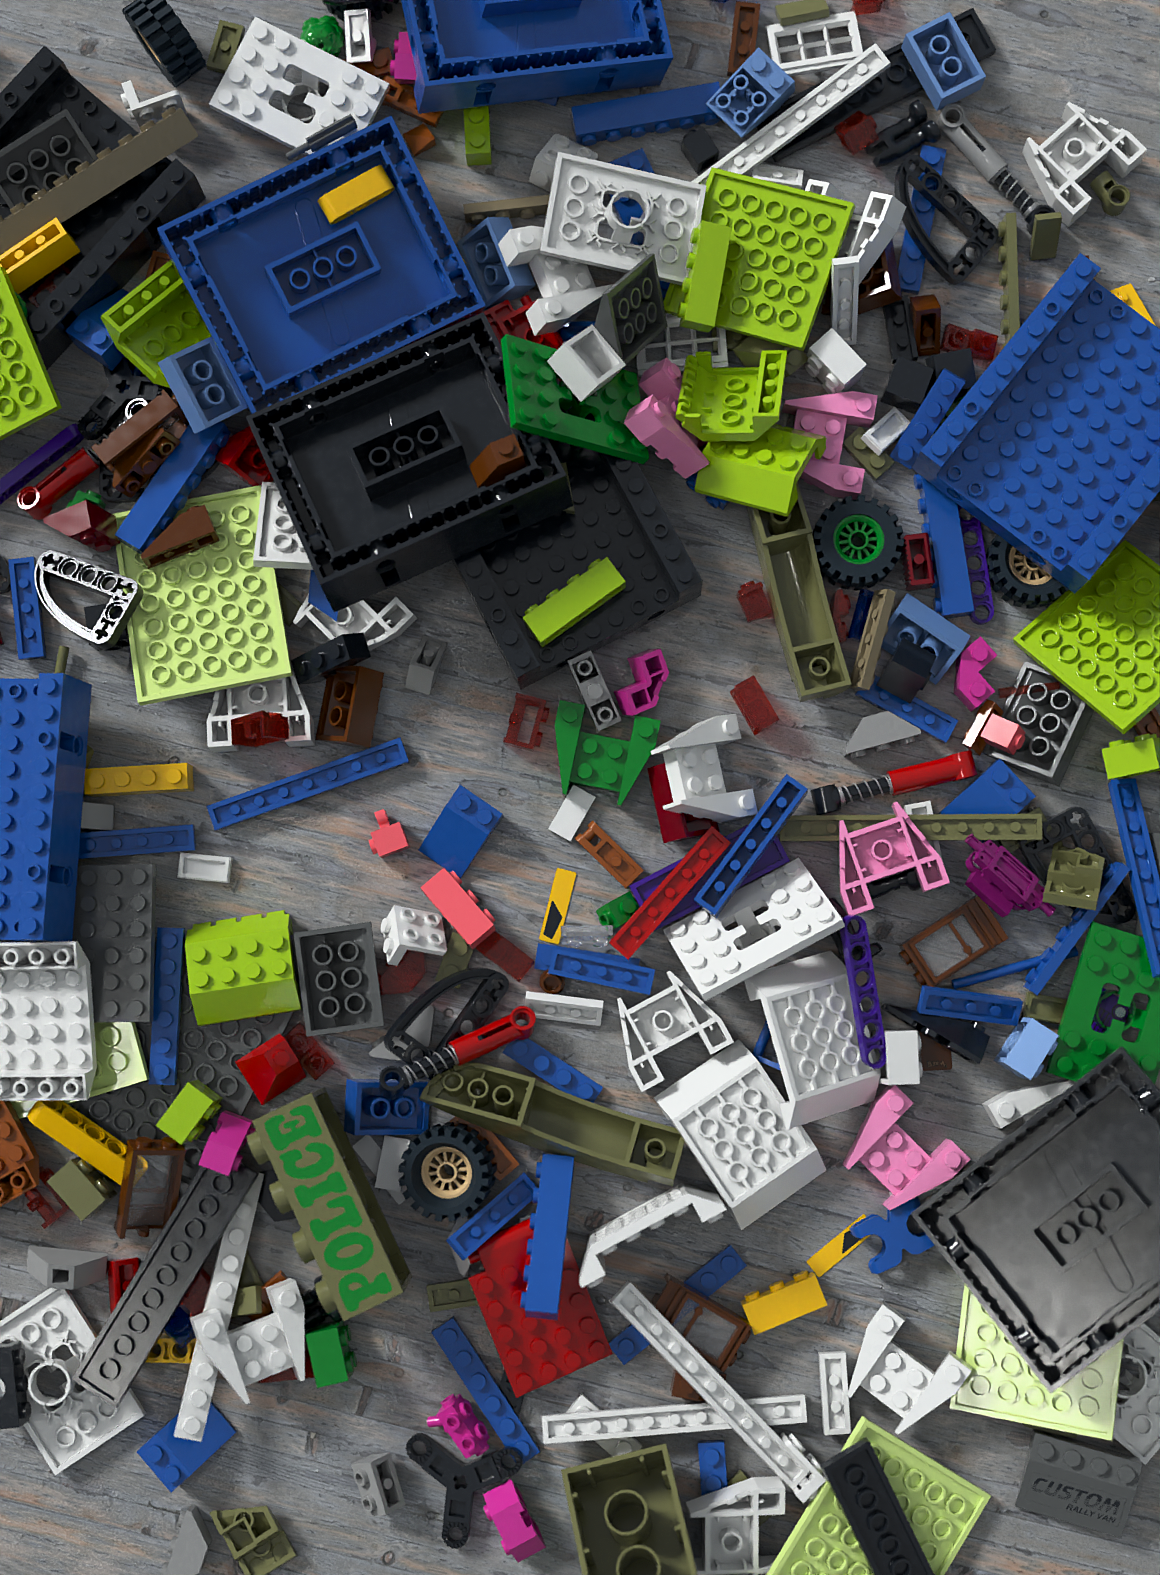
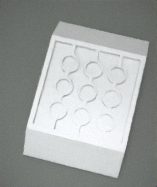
[0,941,97,1101]
[744,950,881,1130]
[653,1039,826,1230]
[579,1183,727,1288]

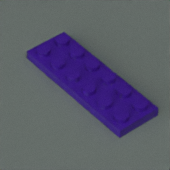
[629,824,790,931]

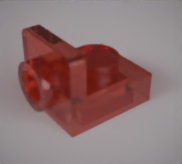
[736,581,772,623]

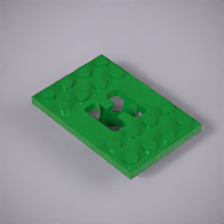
[501,334,649,464]
[1046,922,1160,1084]

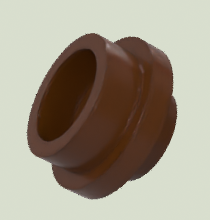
[539,969,565,994]

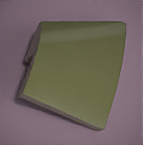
[1042,840,1105,911]
[210,1506,298,1575]

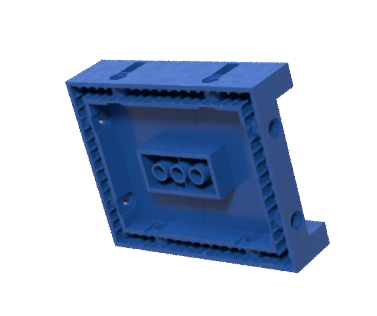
[401,0,674,114]
[157,115,486,414]
[911,253,1160,594]
[0,673,92,942]

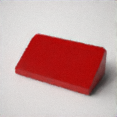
[107,1257,139,1313]

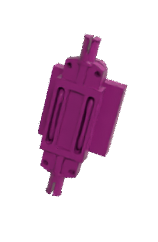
[965,834,1056,918]

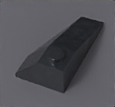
[881,1004,990,1064]

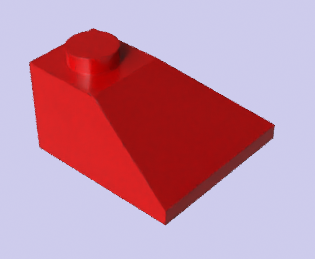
[215,426,273,487]
[235,1033,306,1105]

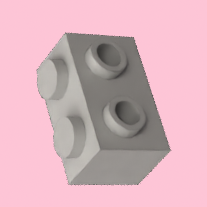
[351,1453,406,1516]

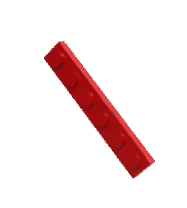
[609,826,731,960]

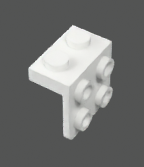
[120,80,187,127]
[529,134,598,192]
[381,905,447,966]
[780,1432,826,1503]

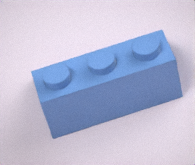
[457,217,536,310]
[881,593,971,685]

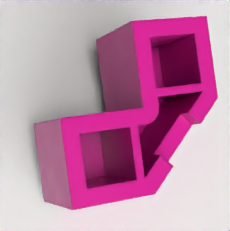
[390,32,417,85]
[954,636,998,712]
[614,649,669,716]
[198,1110,256,1176]
[483,1479,546,1562]

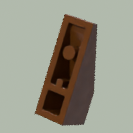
[141,505,220,569]

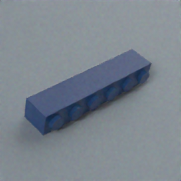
[571,81,722,146]
[115,421,231,554]
[914,472,974,619]
[694,774,808,918]
[520,1154,574,1320]

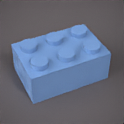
[901,12,986,112]
[158,336,248,434]

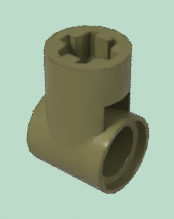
[1089,171,1130,216]

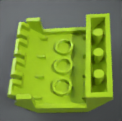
[101,260,211,388]
[675,350,787,442]
[695,424,827,517]
[185,910,302,1026]

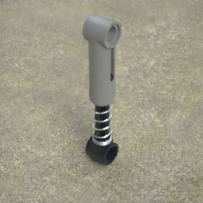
[936,103,1055,235]

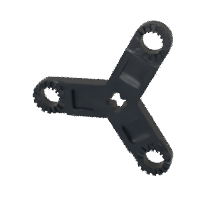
[77,356,171,440]
[406,1433,523,1549]

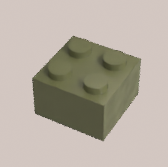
[47,1157,117,1221]

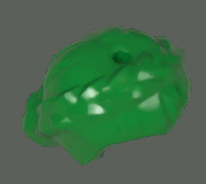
[300,15,344,57]

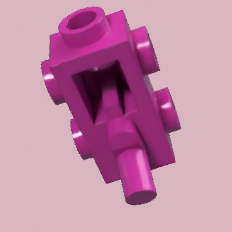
[427,1394,490,1459]

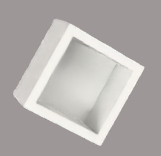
[547,325,626,402]
[804,328,867,394]
[872,1029,923,1085]

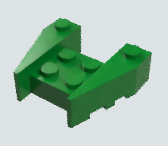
[555,700,661,808]

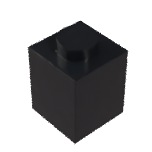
[681,127,719,174]

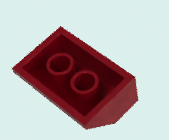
[647,763,719,843]

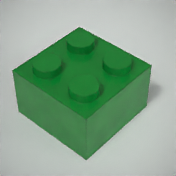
[306,1320,357,1388]

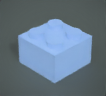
[993,1017,1059,1080]

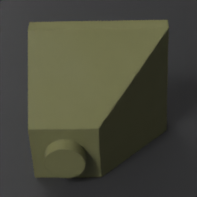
[732,336,808,378]

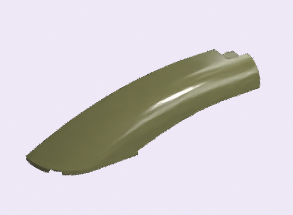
[746,482,852,702]
[420,1063,685,1187]

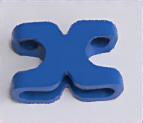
[850,1196,934,1274]

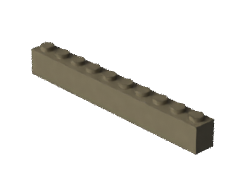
[0,106,199,255]

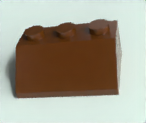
[315,666,384,748]

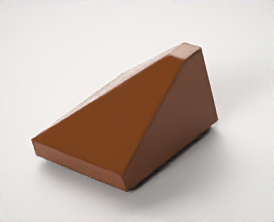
[402,123,436,157]

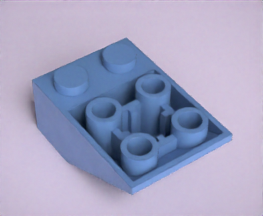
[706,47,795,138]

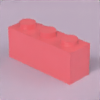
[420,868,496,950]

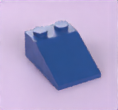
[65,289,129,371]
[939,759,1036,850]
[418,785,504,879]
[344,1079,429,1135]
[137,1401,237,1492]

